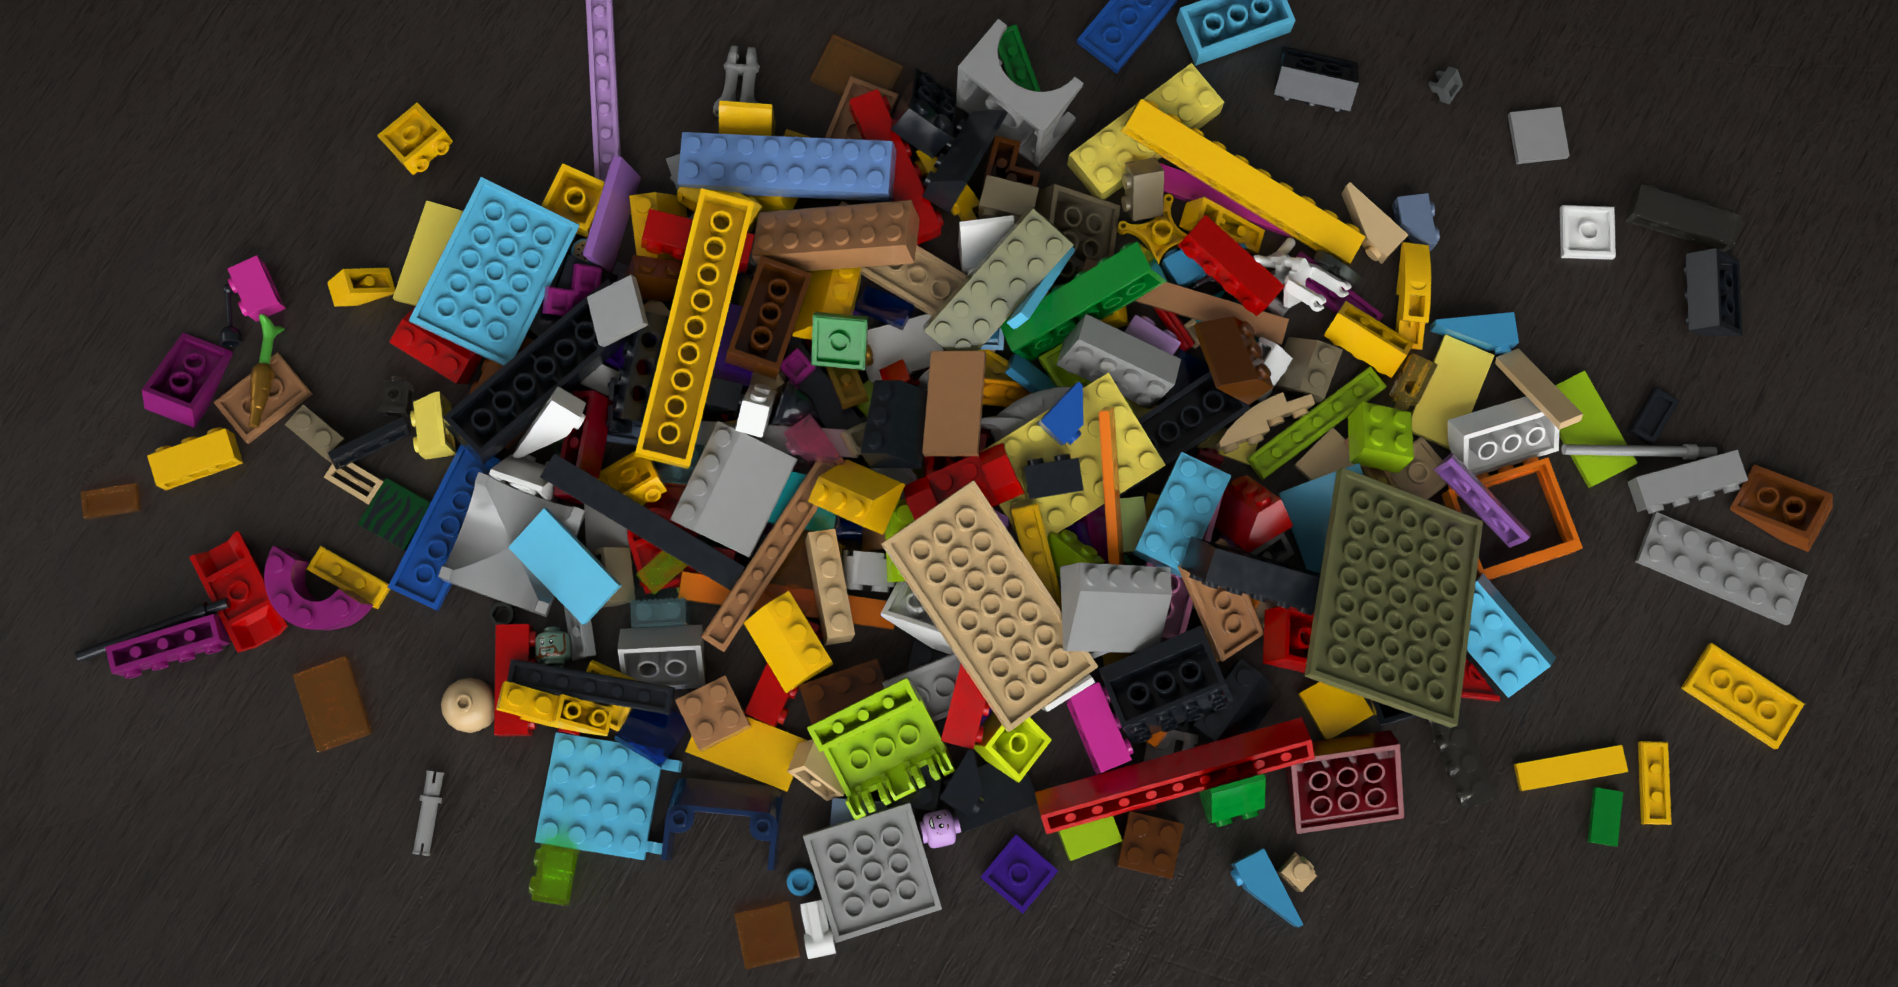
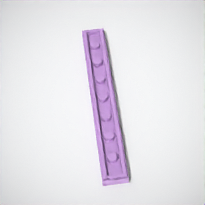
[586,0,621,182]

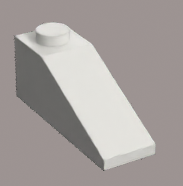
[513,387,586,459]

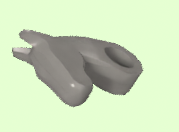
[981,387,1071,443]

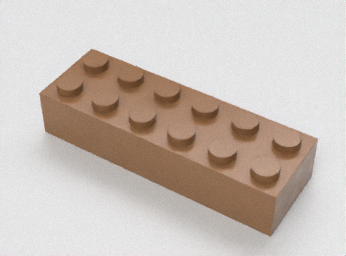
[752,200,920,271]

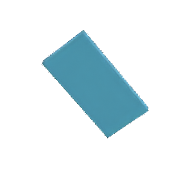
[508,508,622,625]

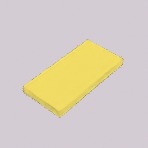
[393,201,463,306]
[1411,334,1495,450]

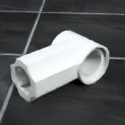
[800,900,836,959]

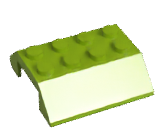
[807,677,956,820]

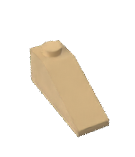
[1341,182,1408,264]

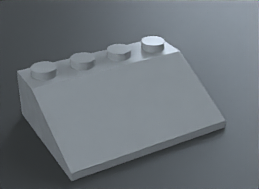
[670,421,797,557]
[1060,563,1172,653]

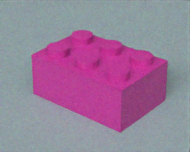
[1066,682,1134,775]

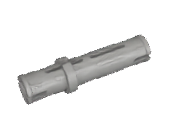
[412,770,444,856]

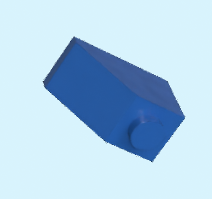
[1037,382,1084,446]

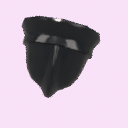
[769,379,819,426]

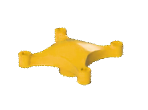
[1117,194,1187,264]

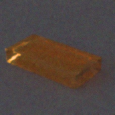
[81,483,141,520]

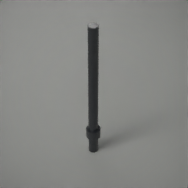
[75,597,231,662]

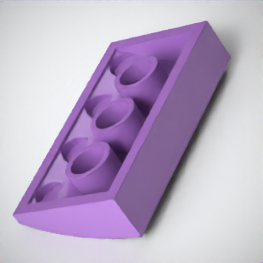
[1433,453,1531,548]

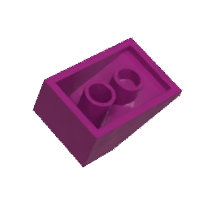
[142,333,233,428]

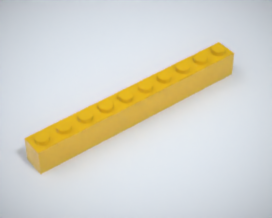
[1120,99,1366,265]

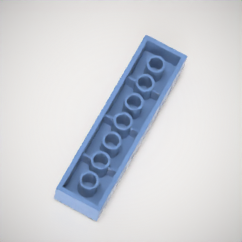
[677,132,897,202]

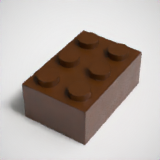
[799,659,885,724]

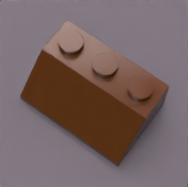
[1193,316,1274,405]

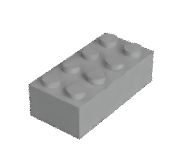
[1056,314,1181,409]

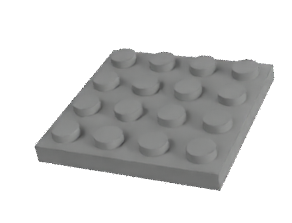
[803,802,942,943]

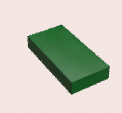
[1587,787,1623,847]

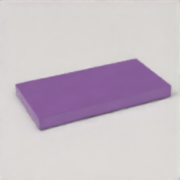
[583,156,641,273]

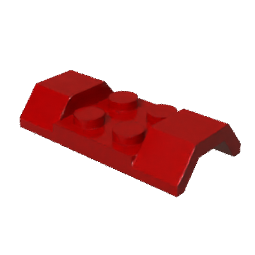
[903,443,1025,520]
[189,531,288,652]

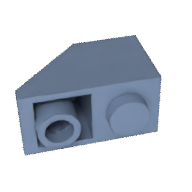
[1392,193,1440,251]

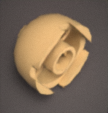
[441,678,495,733]

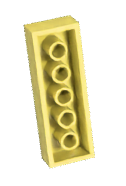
[1067,63,1224,200]

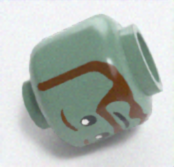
[535,627,571,667]

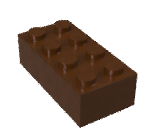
[725,256,812,380]

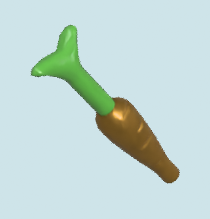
[249,314,285,428]

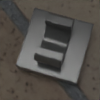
[1428,66,1463,104]

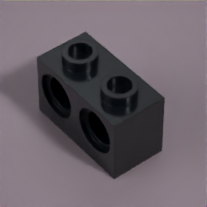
[705,377,746,420]

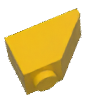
[327,268,395,307]

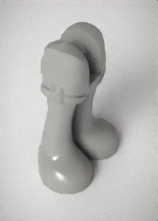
[713,45,760,118]

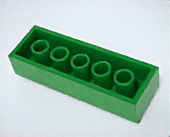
[1000,242,1167,362]

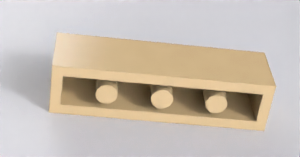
[805,529,855,646]

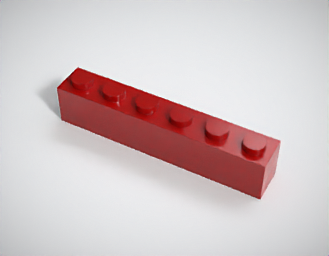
[849,89,944,245]

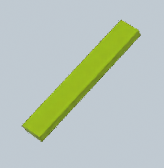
[1246,366,1387,480]

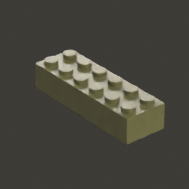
[923,205,1074,351]

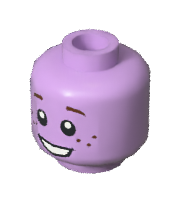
[919,809,961,848]

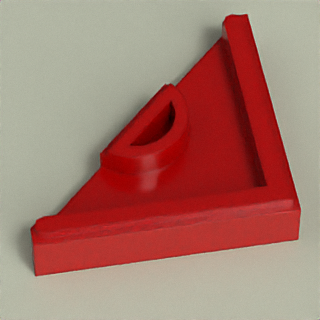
[1461,659,1500,702]

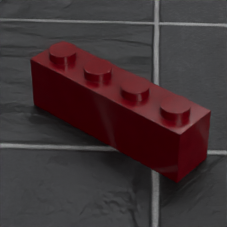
[553,390,613,504]

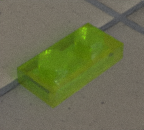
[636,551,688,595]

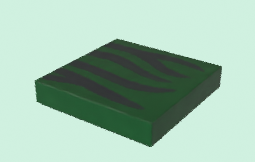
[358,478,430,551]

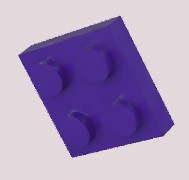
[980,835,1058,914]

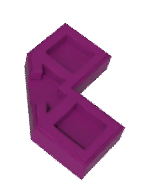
[542,264,602,316]

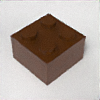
[1115,811,1184,879]

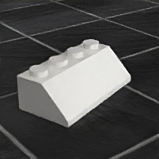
[1447,396,1560,476]

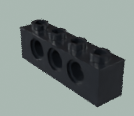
[612,311,669,423]

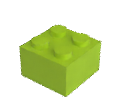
[1348,402,1414,473]

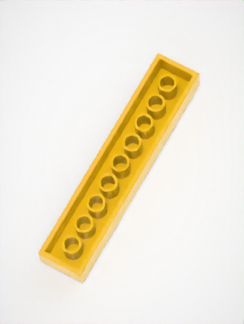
[635,188,754,469]

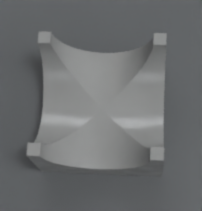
[956,19,1083,167]
[438,472,585,617]

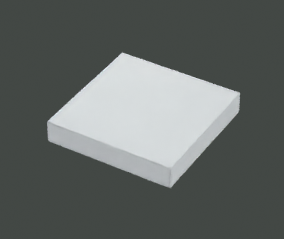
[1560,205,1616,260]

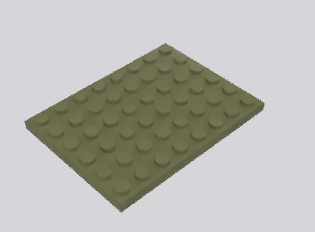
[1304,467,1483,728]

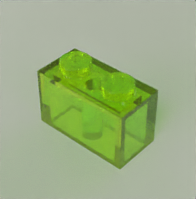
[529,844,579,905]

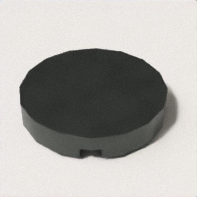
[1314,250,1362,287]

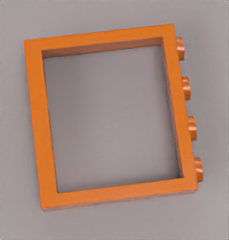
[1441,456,1583,580]

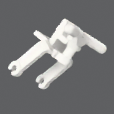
[1253,238,1351,312]

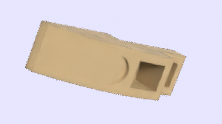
[1213,392,1315,454]

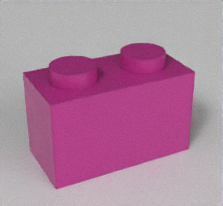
[228,255,286,322]

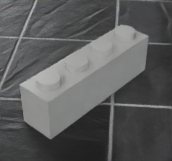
[1628,450,1748,514]

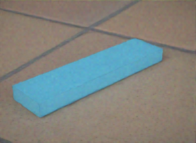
[1007,247,1075,329]

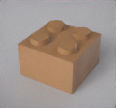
[675,676,752,752]

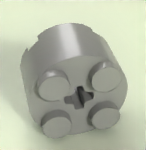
[842,550,895,593]

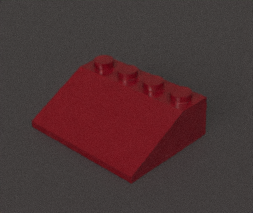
[1285,730,1404,834]

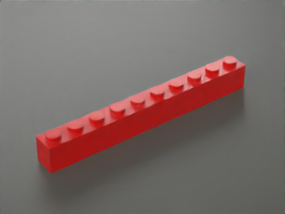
[1035,717,1315,834]

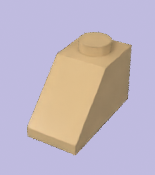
[787,739,845,801]

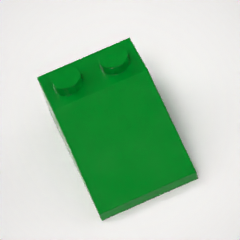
[1199,774,1266,827]

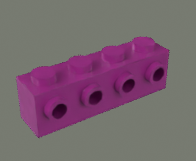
[105,614,231,679]

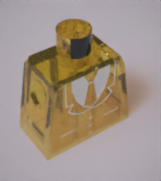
[1389,353,1438,411]

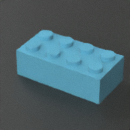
[1176,0,1296,66]
[1132,452,1231,578]
[1467,574,1556,698]

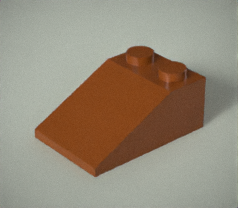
[1730,464,1833,552]

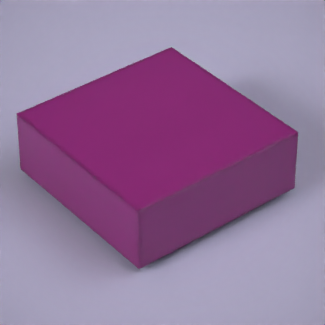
[780,348,816,385]

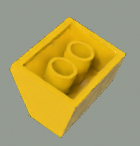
[629,192,688,262]
[793,267,862,340]
[808,460,905,535]
[744,591,833,693]

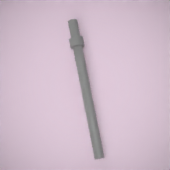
[1561,444,1717,460]

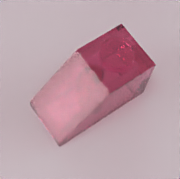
[784,414,845,465]

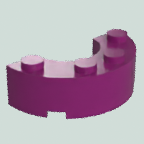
[264,545,373,631]

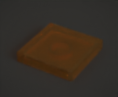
[734,902,801,970]

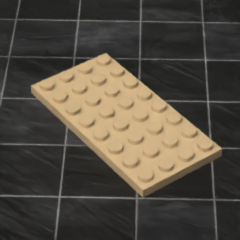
[881,480,1098,732]

